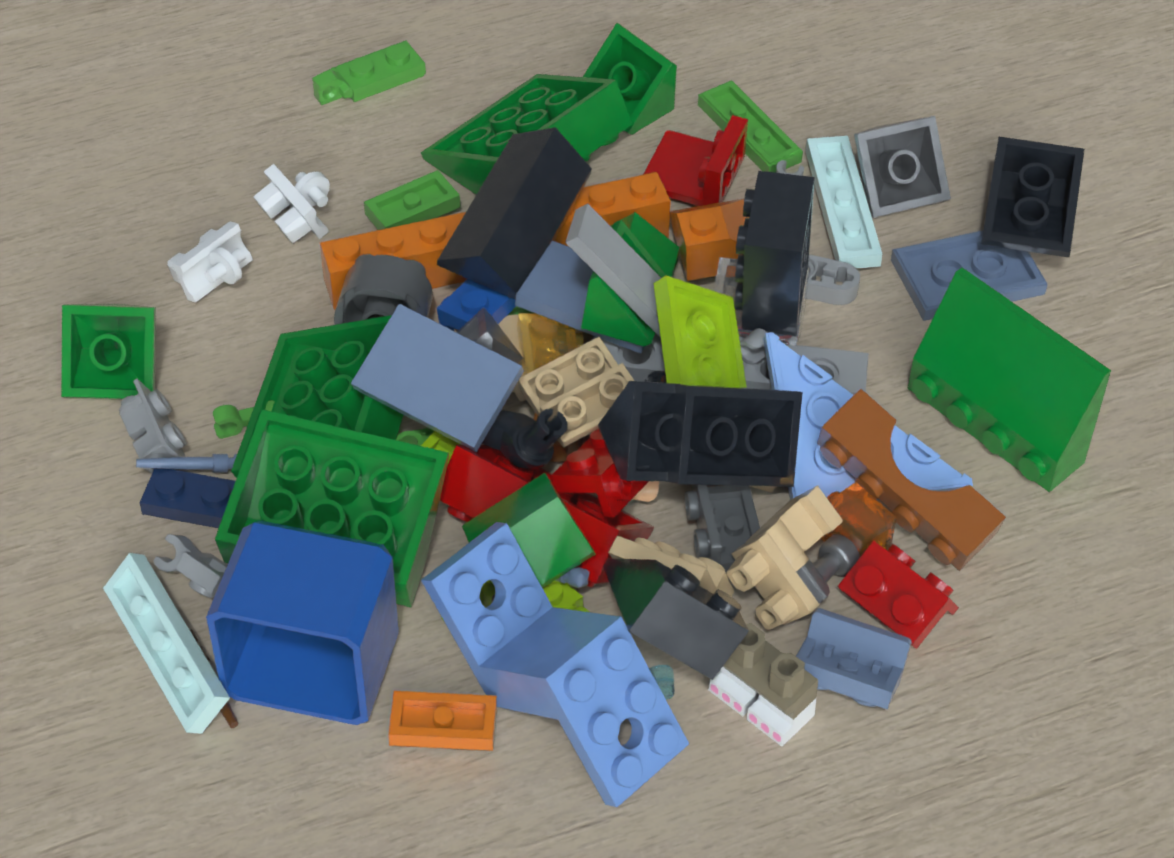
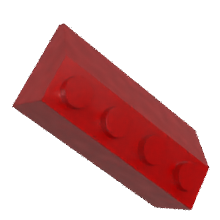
[440,445,654,587]

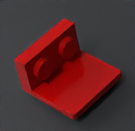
[643,115,748,206]

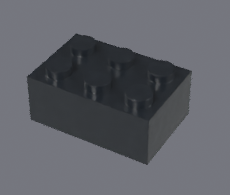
[734,171,815,336]

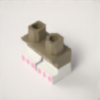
[708,623,818,747]

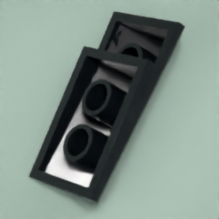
[437,127,592,300]
[598,381,803,487]

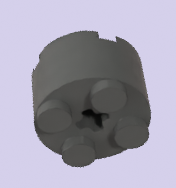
[334,254,433,325]

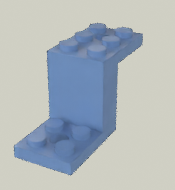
[421,522,689,807]

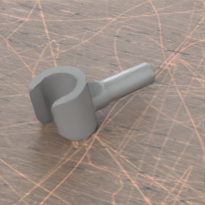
[739,328,768,364]

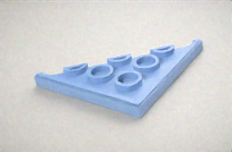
[763,332,973,506]

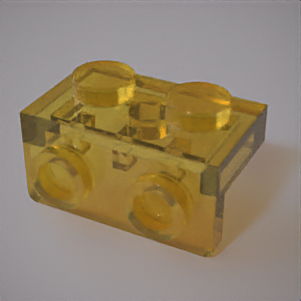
[517,313,583,376]

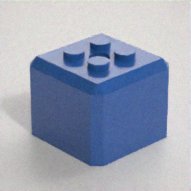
[206,520,399,725]

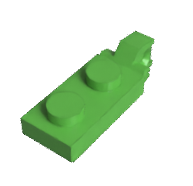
[312,40,426,106]

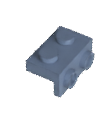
[796,608,912,709]

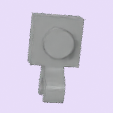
[154,534,227,598]

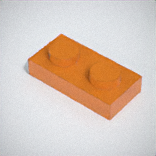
[388,691,497,751]

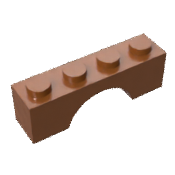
[817,389,1006,571]

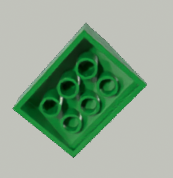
[421,74,632,195]
[907,267,1111,493]
[231,315,403,478]
[215,409,449,607]

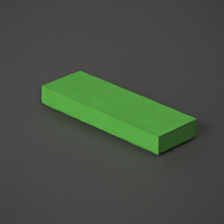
[698,80,803,173]

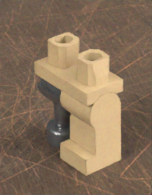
[726,485,860,630]

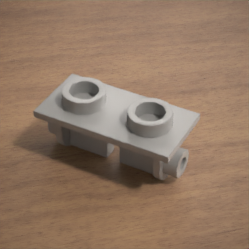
[119,379,187,473]

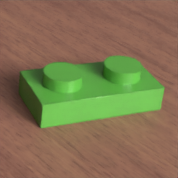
[364,170,460,230]

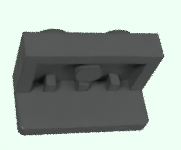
[685,484,760,573]

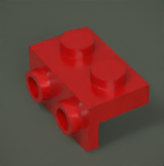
[551,429,649,517]
[837,541,959,649]

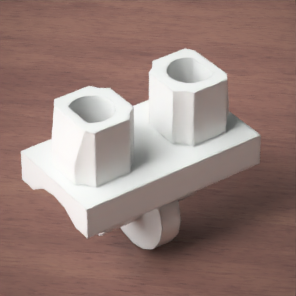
[253,164,330,244]
[167,221,253,303]

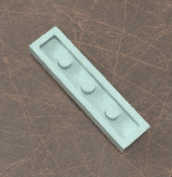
[805,136,883,268]
[103,553,230,734]

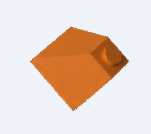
[670,198,750,281]

